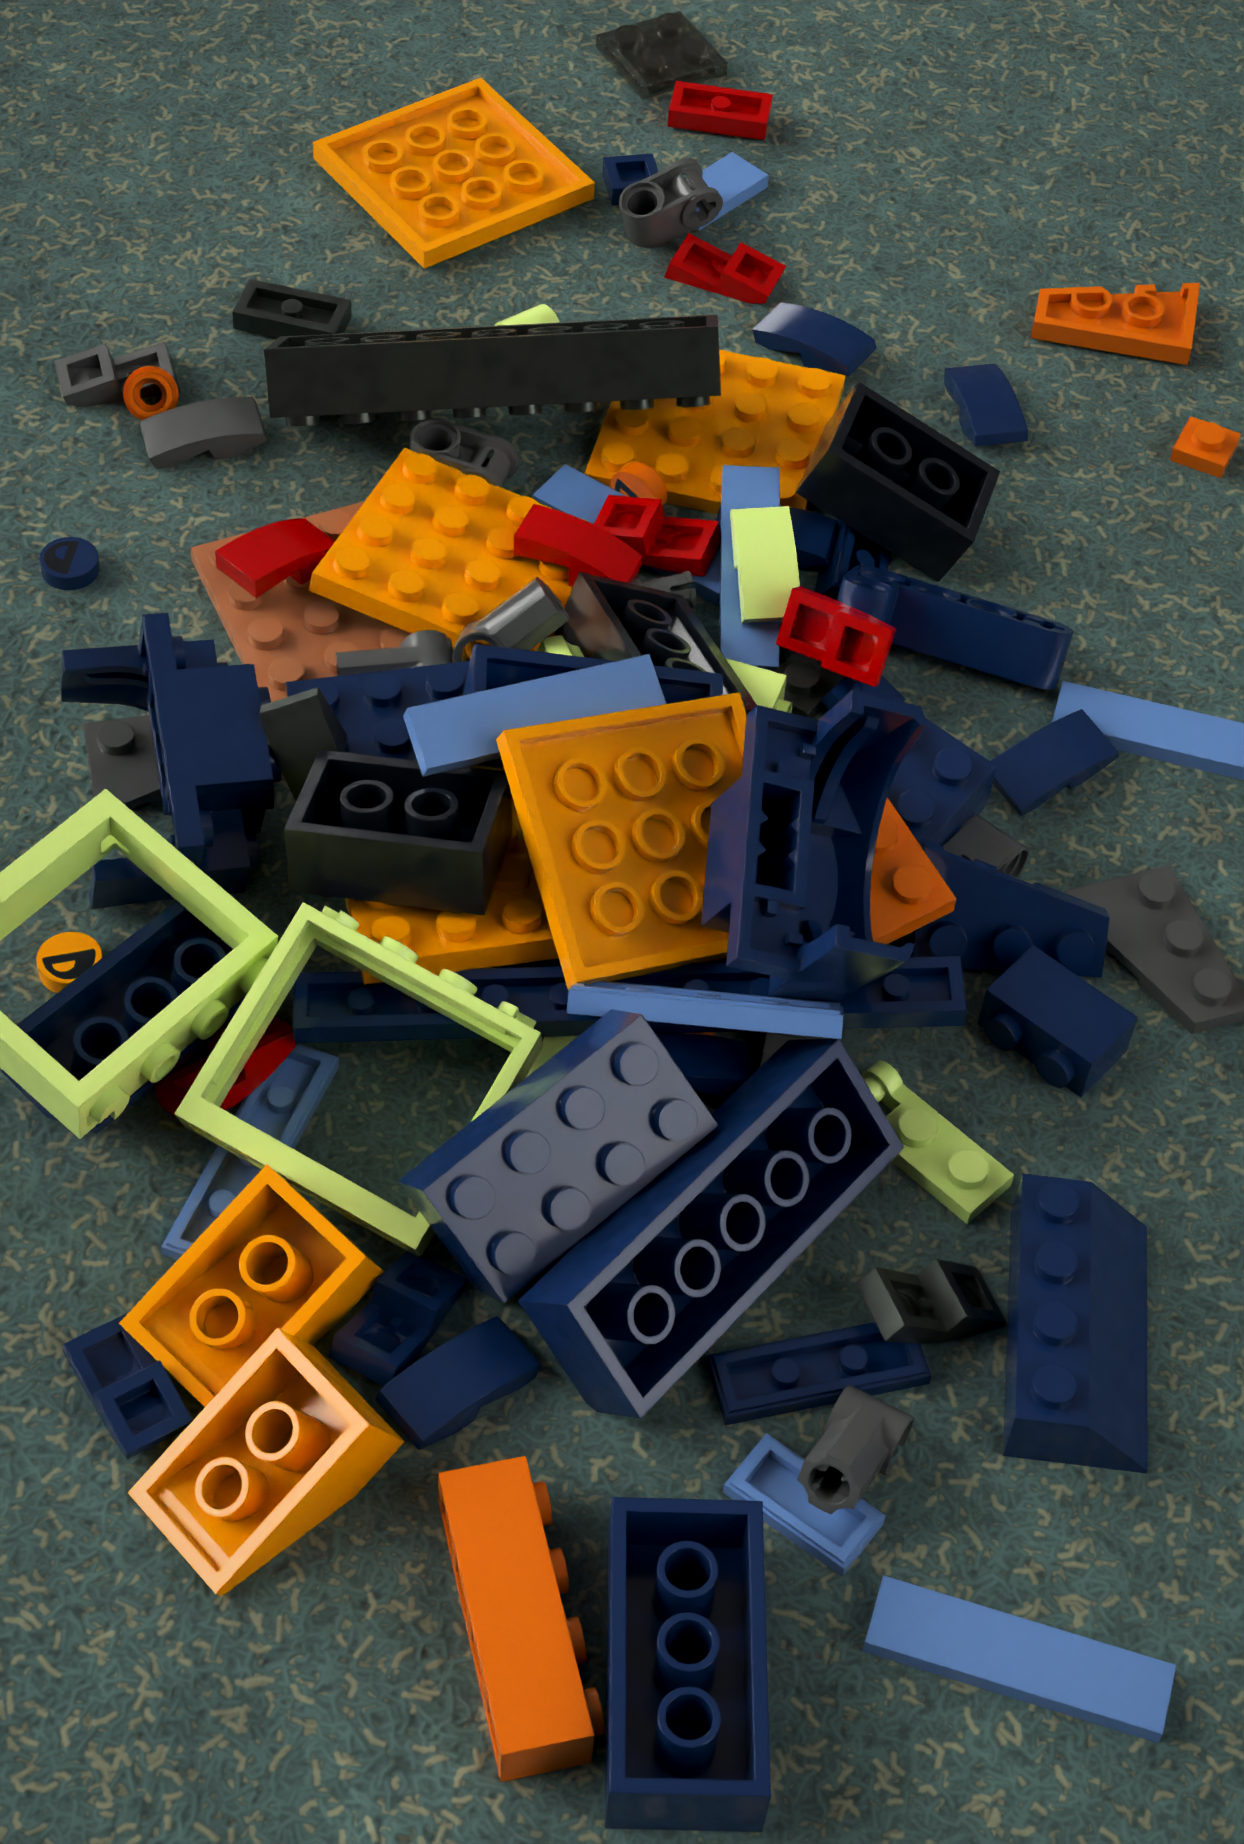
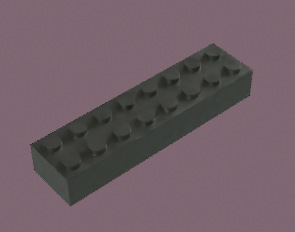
[264,314,721,427]

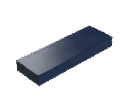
[707,1322,932,1425]

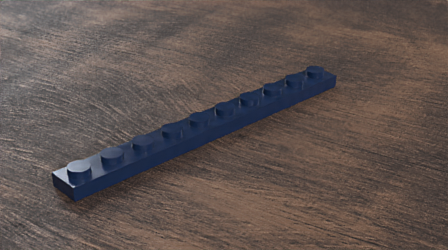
[292,956,967,1043]

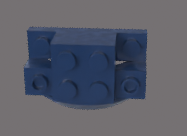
[60,613,281,910]
[701,690,926,1003]

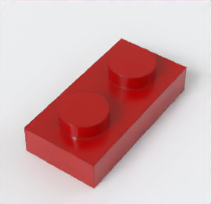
[667,81,773,140]

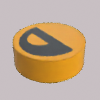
[36,932,103,993]

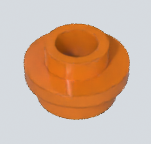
[123,366,179,420]

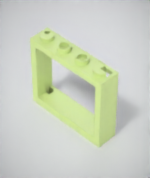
[0,789,278,1139]
[174,902,543,1257]

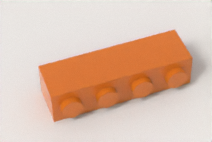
[438,1456,605,1782]

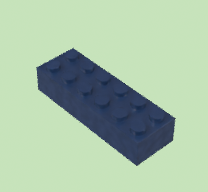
[518,1039,904,1419]

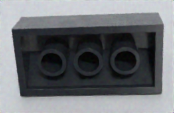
[554,572,757,714]

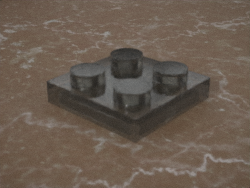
[596,11,728,100]

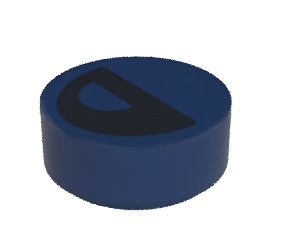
[39,537,100,590]

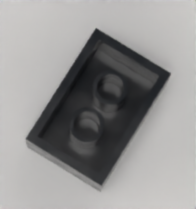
[795,381,1000,582]
[284,749,512,915]

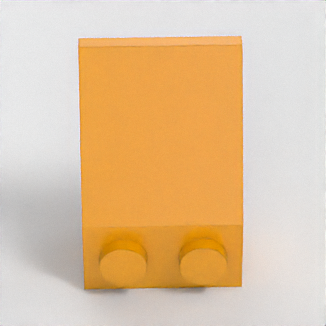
[119,1164,384,1407]
[128,1328,404,1596]

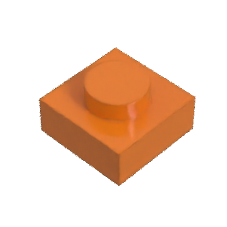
[1170,416,1241,478]

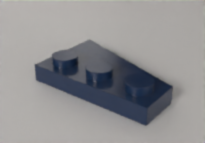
[911,838,1110,977]

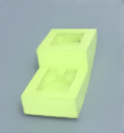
[730,506,800,623]

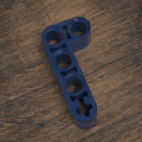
[837,565,1074,689]

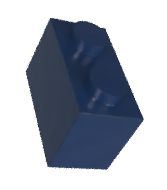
[978,945,1138,1097]

